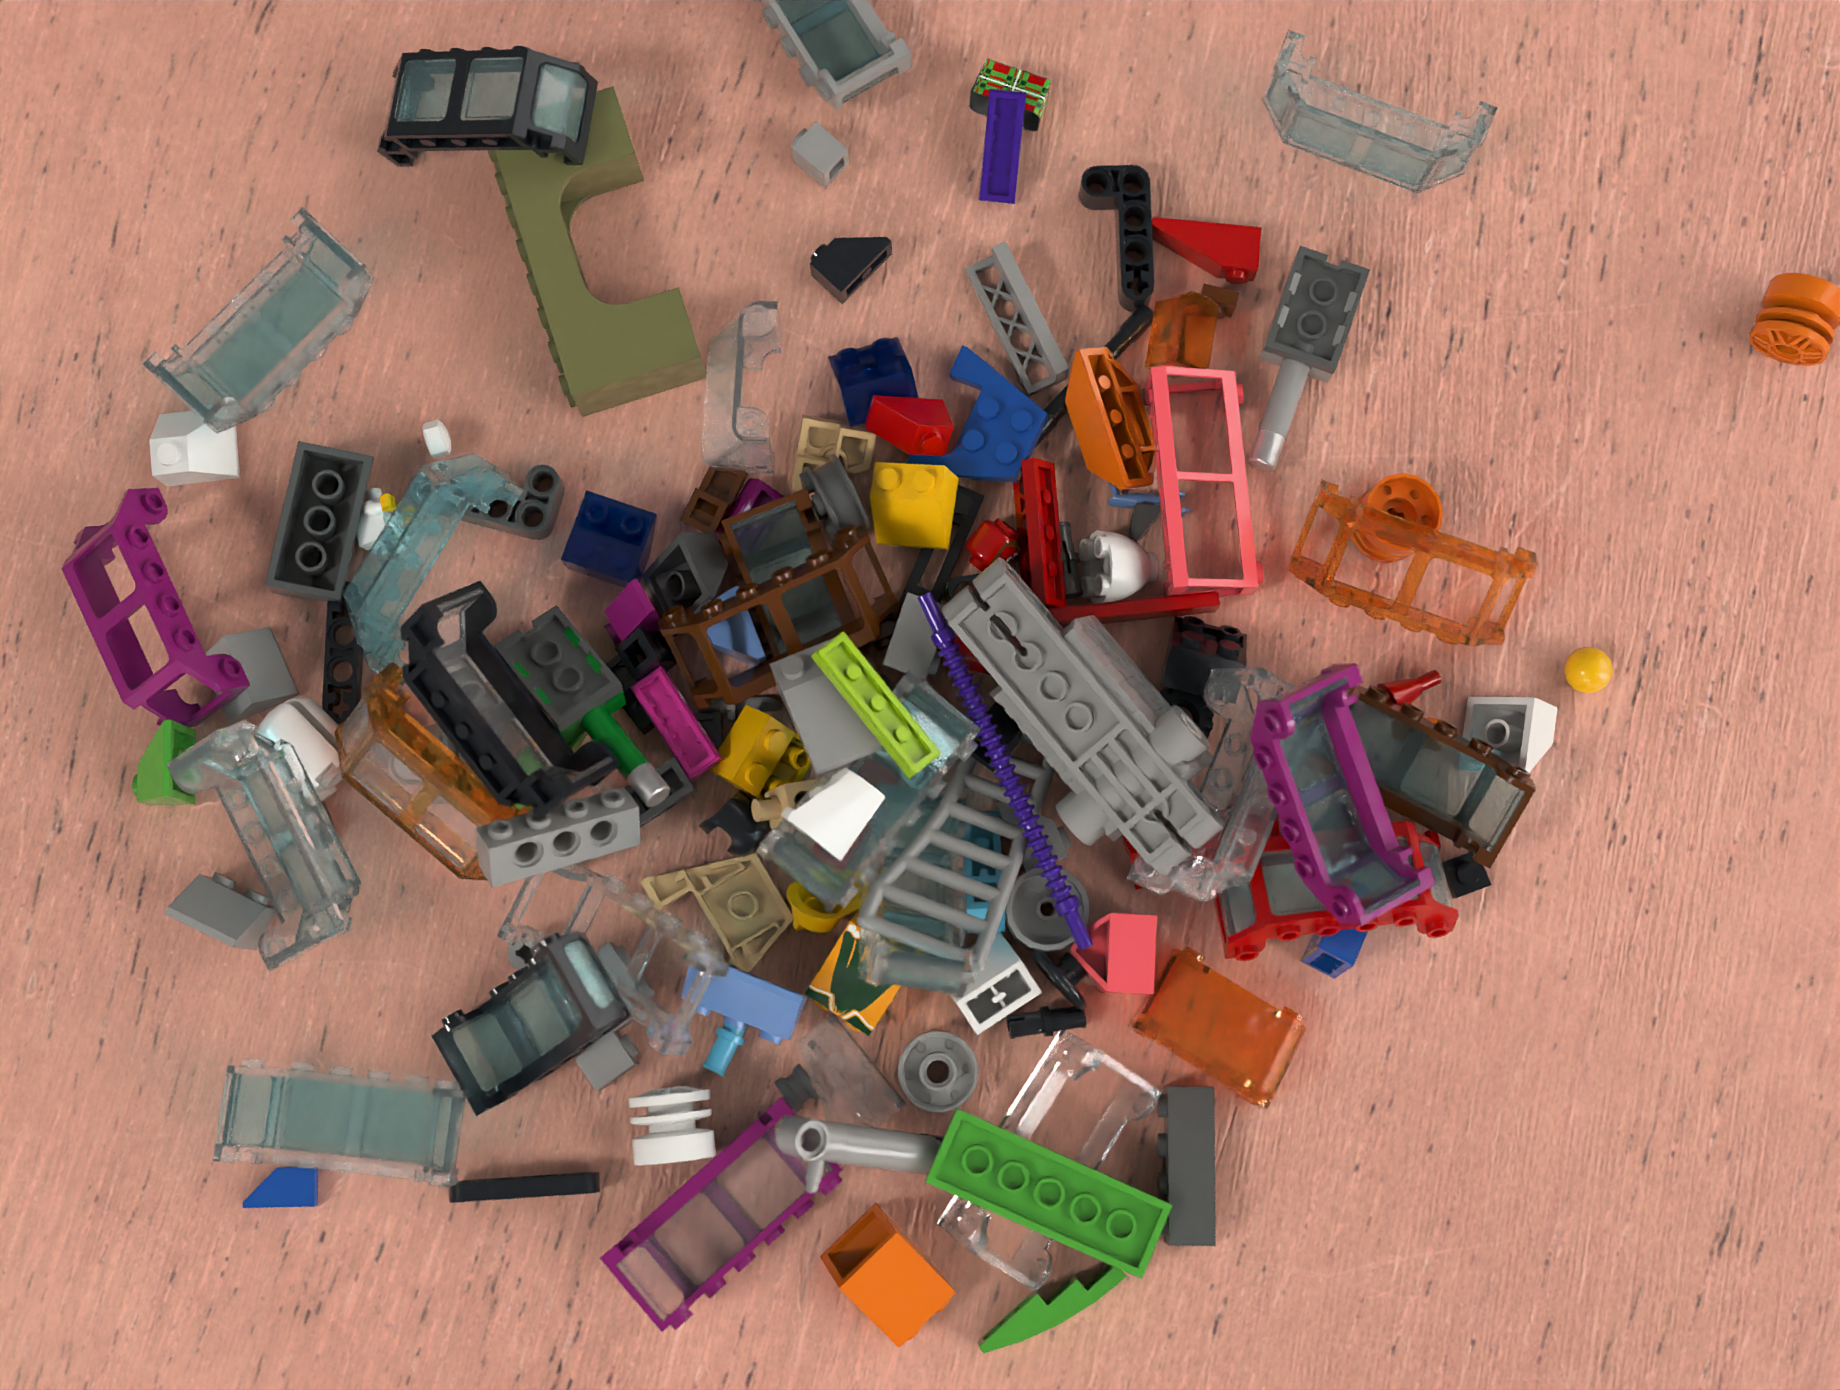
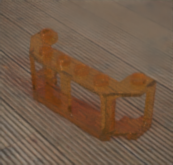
[1289,479,1538,646]

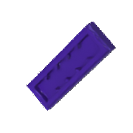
[979,88,1026,204]

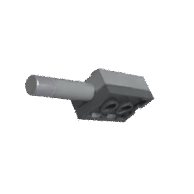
[1248,246,1370,471]

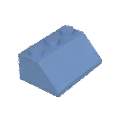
[680,953,808,1045]

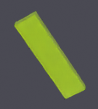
[811,631,942,779]

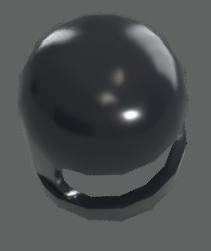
[698,789,771,857]

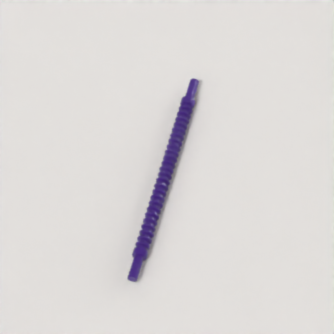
[917,592,1093,950]

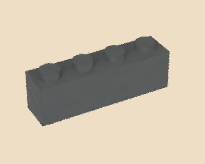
[1157,1086,1216,1246]

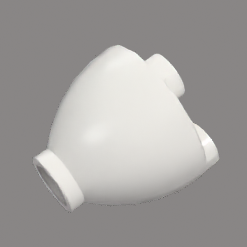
[1079,530,1158,604]

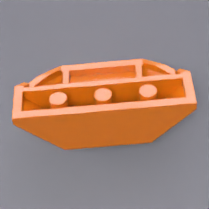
[1065,347,1156,490]

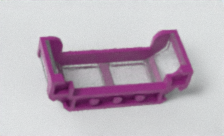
[600,1097,844,1332]

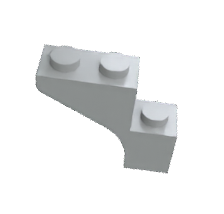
[575,942,656,1091]

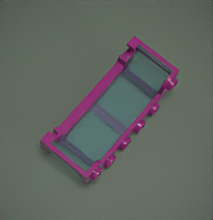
[1250,663,1436,925]

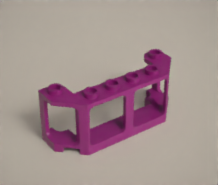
[62,488,250,728]

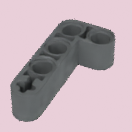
[408,464,565,540]

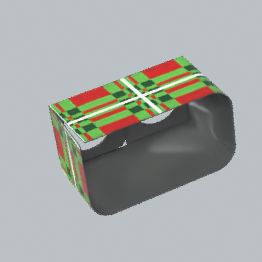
[969,58,1051,131]

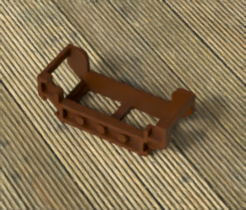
[657,525,901,709]

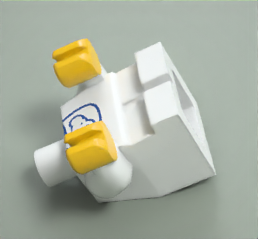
[357,488,417,556]

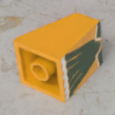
[805,906,924,1036]

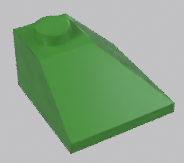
[132,720,196,806]

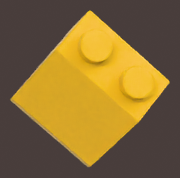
[870,462,959,550]

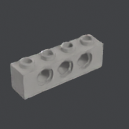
[475,787,641,888]

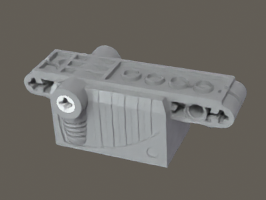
[941,557,1225,876]

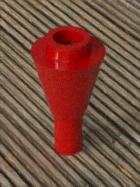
[1376,670,1442,718]

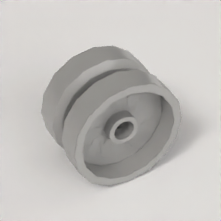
[1005,867,1090,953]

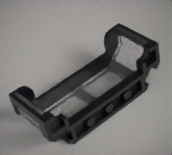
[401,581,621,815]

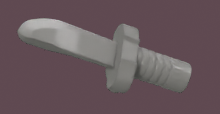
[699,697,782,722]

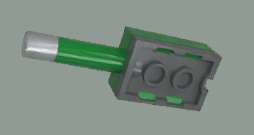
[494,605,670,807]

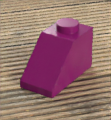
[604,578,660,645]

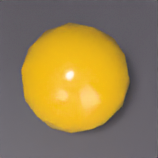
[1564,647,1613,694]

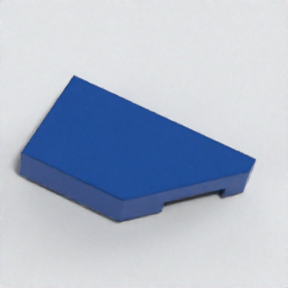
[242,1166,319,1208]

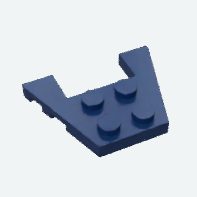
[906,345,1049,483]

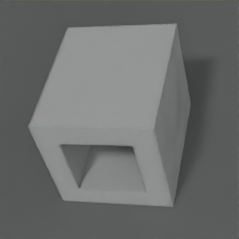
[792,122,849,189]

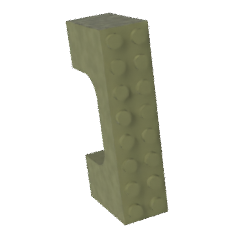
[487,86,708,417]

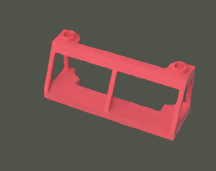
[1143,366,1263,597]

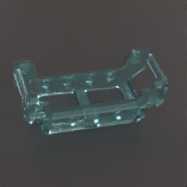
[343,453,523,685]

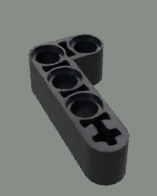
[1078,165,1154,313]

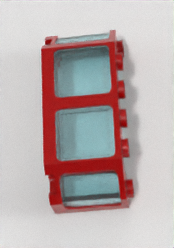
[1209,820,1459,961]

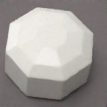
[422,419,451,459]

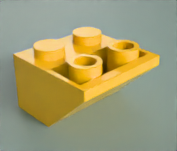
[709,705,812,799]

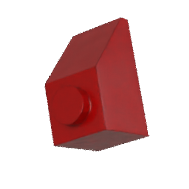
[865,395,954,456]

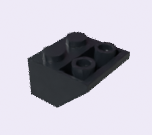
[1160,616,1247,704]

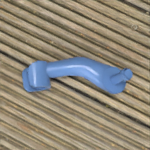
[1107,482,1190,517]

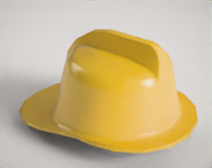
[786,869,870,933]

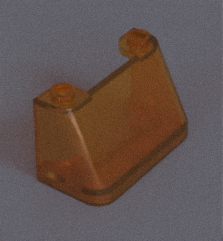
[1127,946,1307,1110]

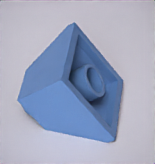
[707,586,767,667]

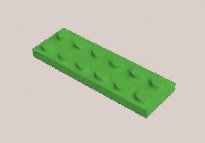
[925,1108,1173,1279]

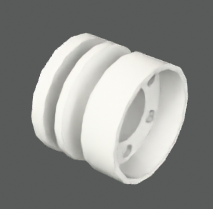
[628,1086,716,1166]

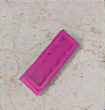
[630,666,723,781]

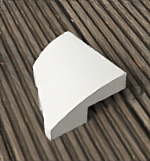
[781,768,886,861]

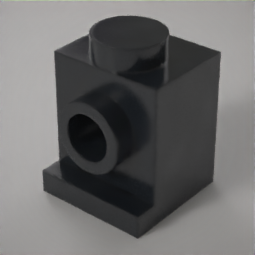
[615,627,677,680]

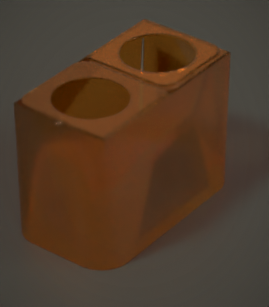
[1145,291,1218,379]

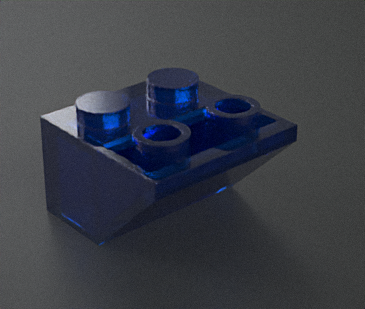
[828,337,919,427]
[561,490,657,588]

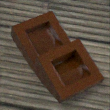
[680,456,749,535]

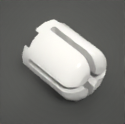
[253,696,366,805]

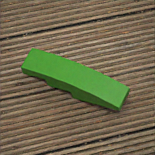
[978,1265,1127,1353]

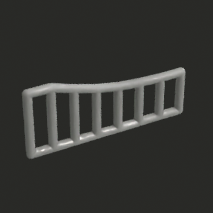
[857,733,1055,971]

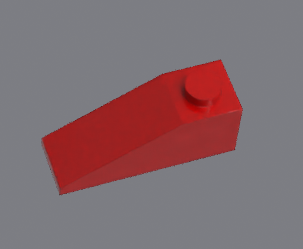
[1152,217,1262,284]

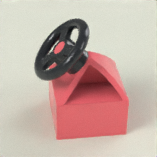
[1031,913,1157,1010]

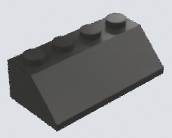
[265,441,374,601]

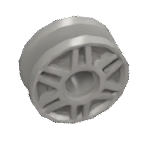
[898,1030,978,1113]

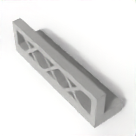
[965,241,1069,397]

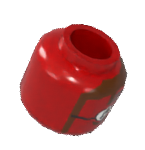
[966,517,1021,572]

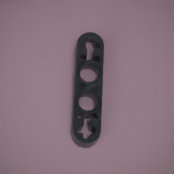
[322,581,366,726]
[449,1172,600,1202]

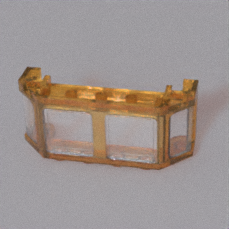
[335,661,533,881]

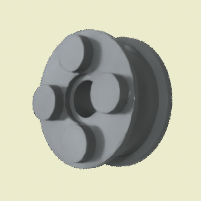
[799,453,870,541]

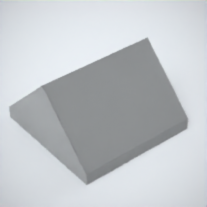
[205,627,299,725]

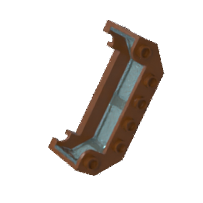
[718,489,878,729]
[1283,685,1536,869]

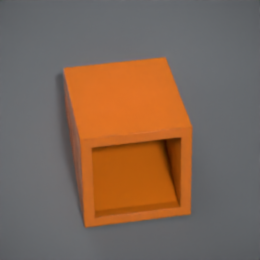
[820,1203,956,1348]

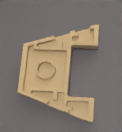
[640,853,794,973]

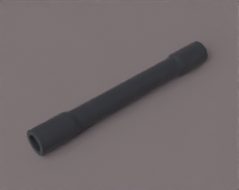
[1034,304,1157,449]

